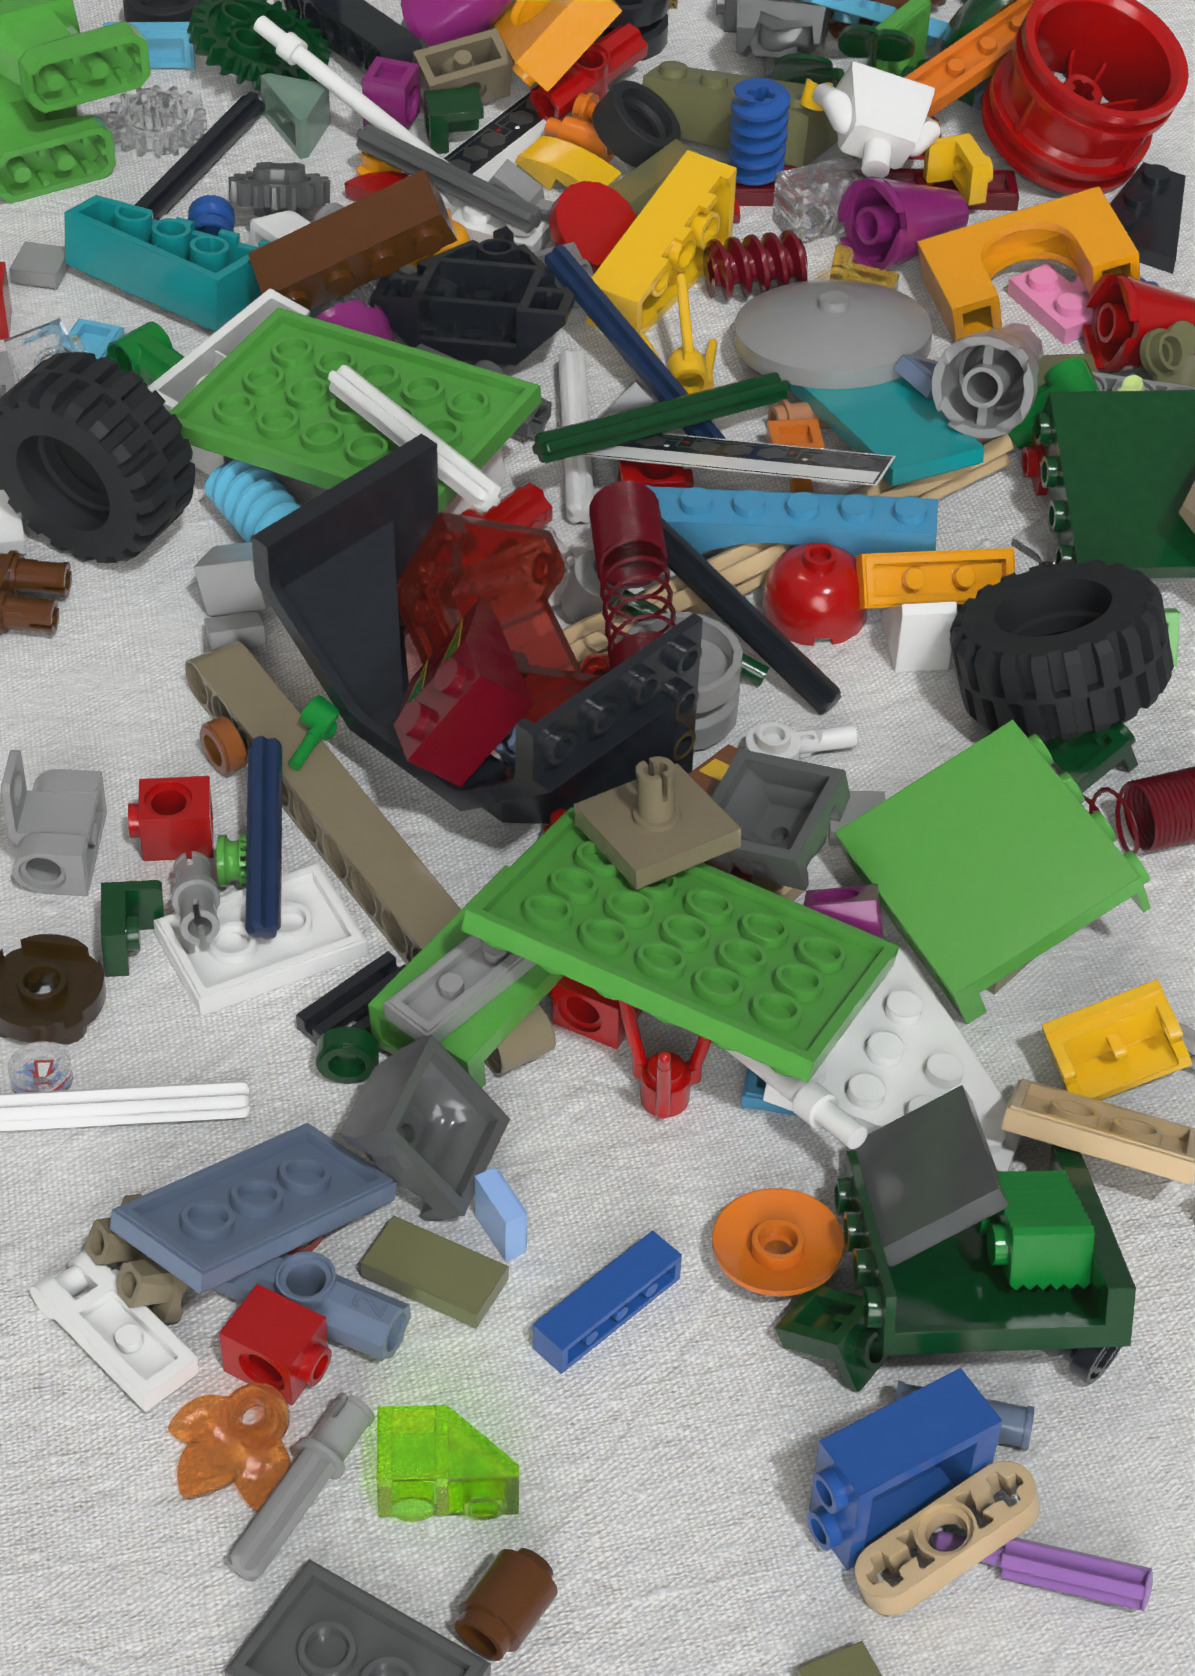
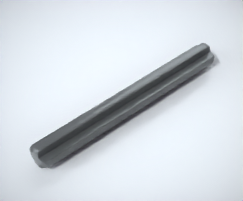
[356,124,541,233]

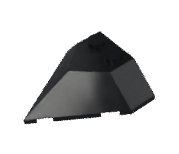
[369,226,574,368]

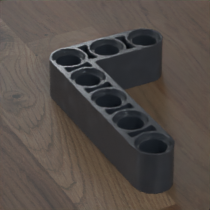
[284,0,423,74]

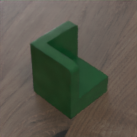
[424,86,484,154]

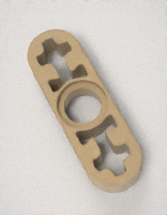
[855,1461,1040,1616]

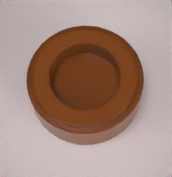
[200,716,247,776]

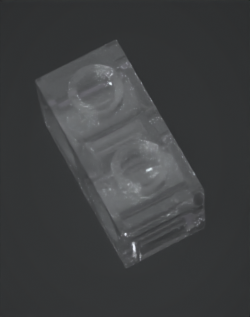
[772,155,867,244]

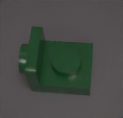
[1045,721,1139,793]
[101,880,165,977]
[775,1285,889,1392]

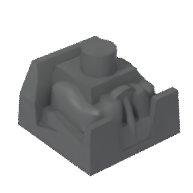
[736,0,831,76]
[703,749,850,891]
[339,1034,510,1221]

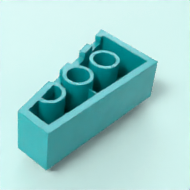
[64,195,270,331]

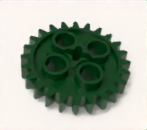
[187,0,331,90]

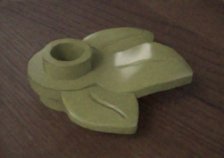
[1140,321,1195,388]

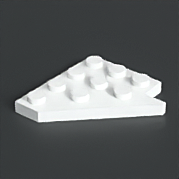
[763,948,1022,1172]

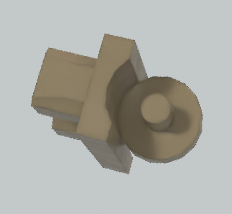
[85,1194,189,1324]

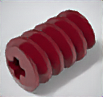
[703,230,808,300]

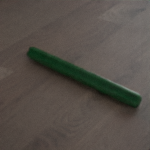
[532,372,790,464]

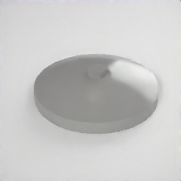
[735,279,932,389]

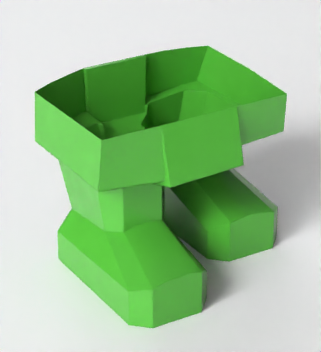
[0,0,151,204]

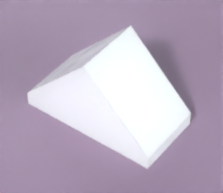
[881,602,957,673]

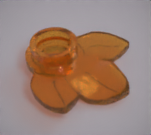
[168,1383,291,1512]

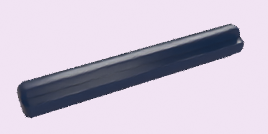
[245,736,282,940]

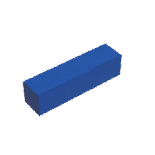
[532,1230,682,1374]

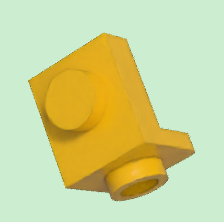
[923,133,993,206]

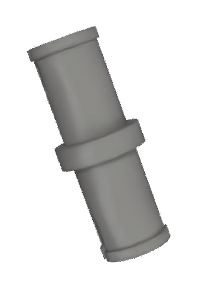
[172,851,220,944]

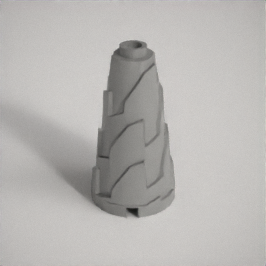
[931,323,1044,438]

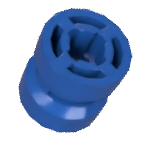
[188,195,235,236]

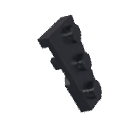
[1110,162,1186,274]

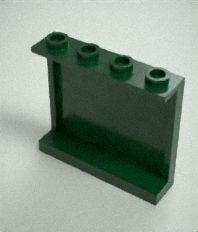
[1034,390,1195,579]
[834,1144,1136,1355]

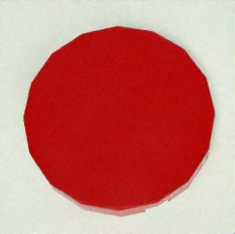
[548,181,637,273]

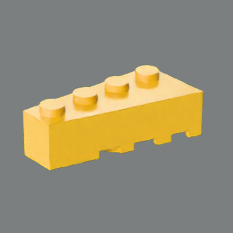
[586,150,737,334]

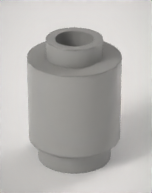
[560,550,623,622]

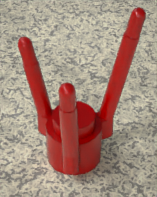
[618,1000,712,1119]

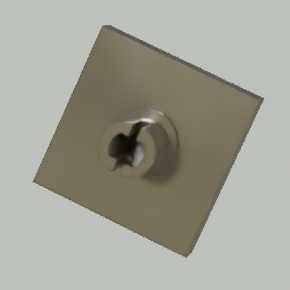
[574,756,741,890]

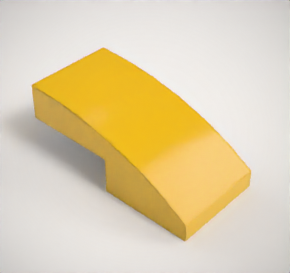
[515,135,622,191]

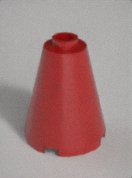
[1083,273,1195,373]

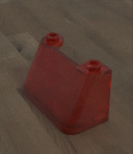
[397,512,610,724]

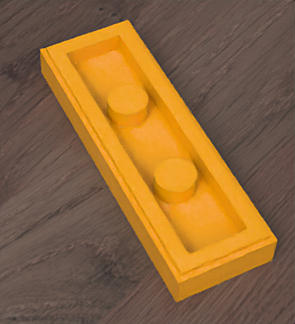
[856,548,1015,609]

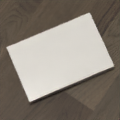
[153,862,368,1016]

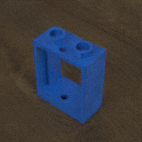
[807,1368,1002,1571]

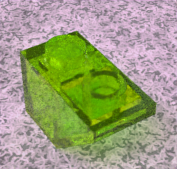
[376,1405,519,1522]

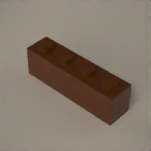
[248,169,458,310]

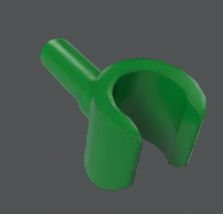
[288,695,339,771]

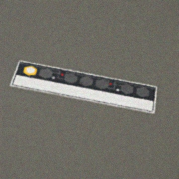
[443,86,573,182]
[578,433,896,486]

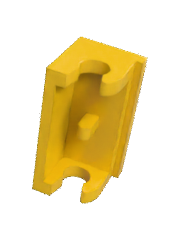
[1041,979,1192,1101]

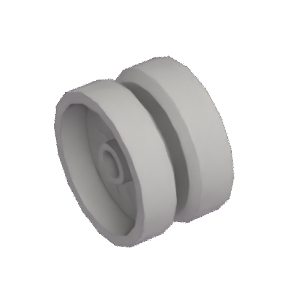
[622,611,743,750]

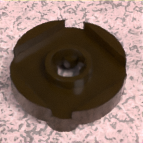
[0,934,106,1045]

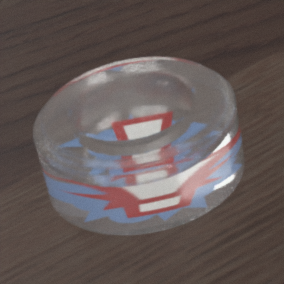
[8,1041,73,1093]

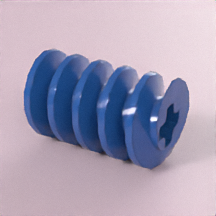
[727,78,791,185]

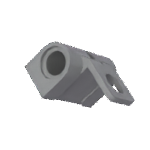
[1,750,107,896]

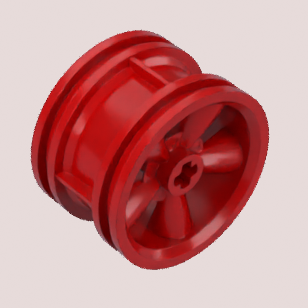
[981,0,1189,195]

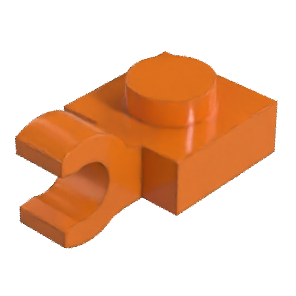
[766,419,825,493]

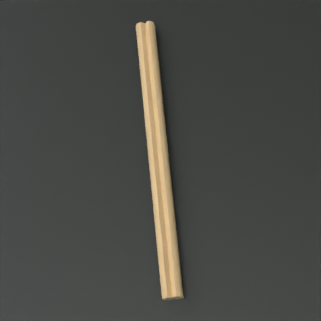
[512,434,1014,699]

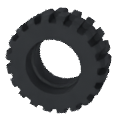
[0,352,195,563]
[949,560,1174,741]

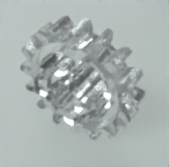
[107,85,207,158]

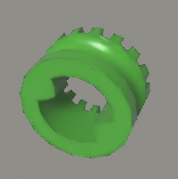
[216,834,247,887]

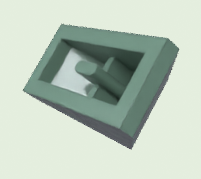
[260,73,330,160]

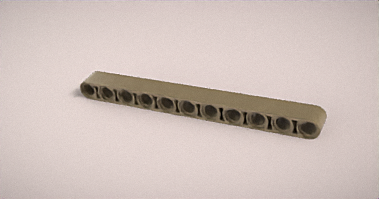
[185,640,556,1076]

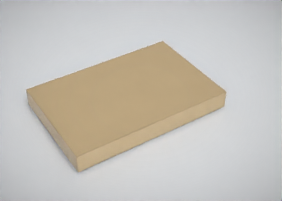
[1001,1078,1195,1185]

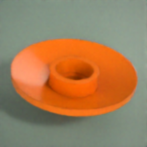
[712,1188,844,1296]

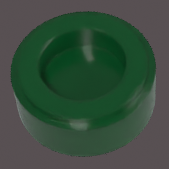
[316,1026,379,1084]

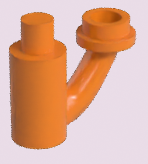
[544,92,615,163]

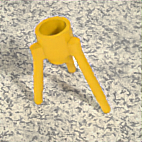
[639,273,718,394]

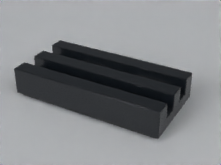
[296,951,406,1045]

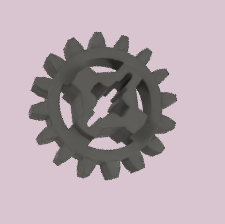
[228,162,330,217]

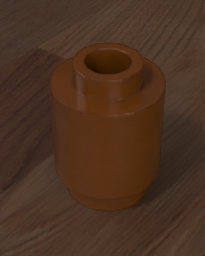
[455,1548,558,1661]

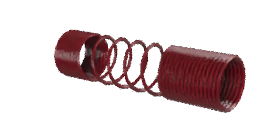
[589,481,676,670]
[1083,766,1195,855]

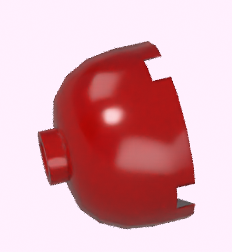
[762,542,868,646]

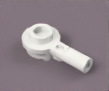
[745,722,857,761]

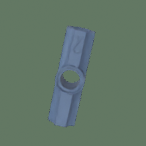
[212,1251,411,1361]

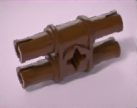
[0,550,72,635]

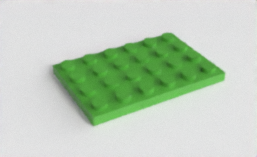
[169,307,542,515]
[461,807,900,1083]

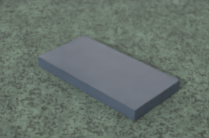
[110,1123,397,1294]

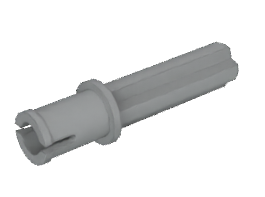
[226,1392,375,1582]

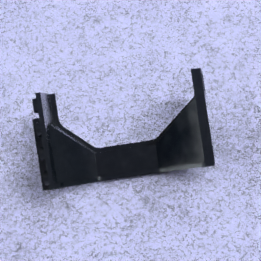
[252,434,703,824]

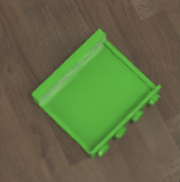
[835,720,1151,1025]

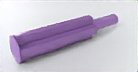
[933,1531,1153,1611]

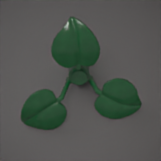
[768,24,976,107]

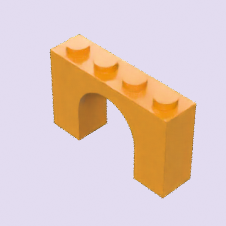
[489,0,622,92]
[917,186,1141,342]

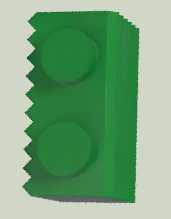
[975,1170,1095,1291]

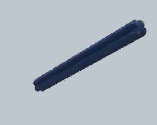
[544,245,725,439]

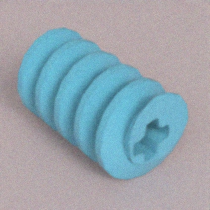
[205,459,302,542]

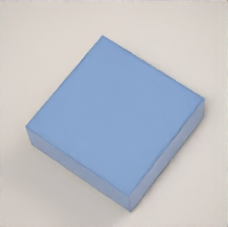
[475,1167,527,1262]

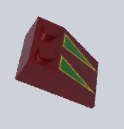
[393,597,534,787]

